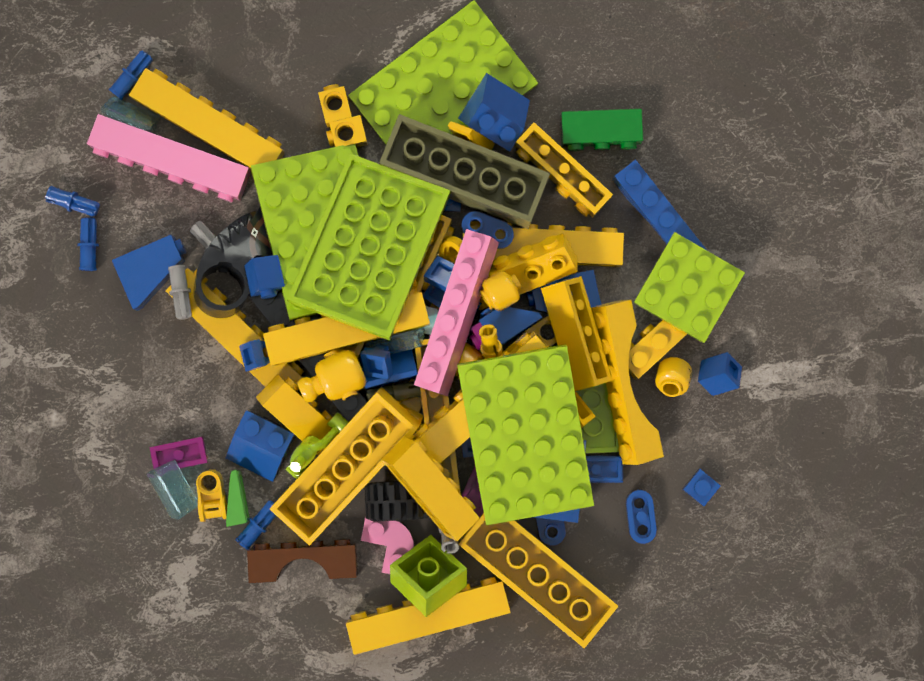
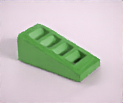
[226,469,250,527]

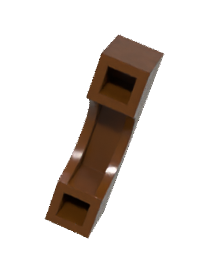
[247,539,358,583]

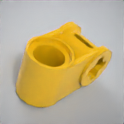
[196,469,227,522]

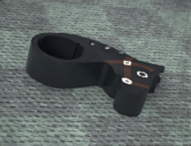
[193,207,273,318]

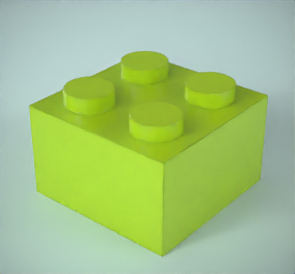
[390,535,467,617]

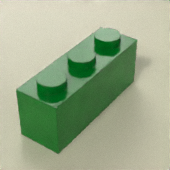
[560,109,643,152]

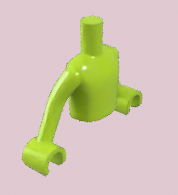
[285,412,348,479]

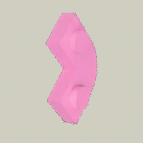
[361,517,414,574]

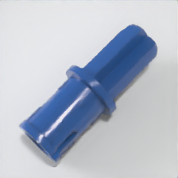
[108,51,153,100]
[45,186,100,216]
[77,218,99,271]
[235,500,276,550]

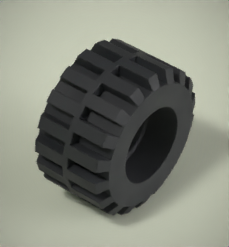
[364,481,429,521]

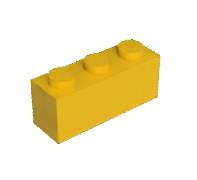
[256,374,337,455]

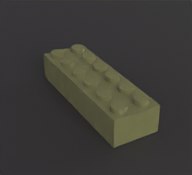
[379,114,550,229]

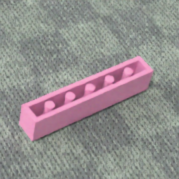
[87,114,251,203]
[414,229,499,397]

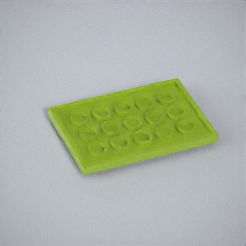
[348,0,538,145]
[251,144,359,321]
[287,153,451,341]
[457,344,594,525]

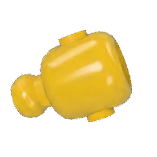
[297,349,367,402]

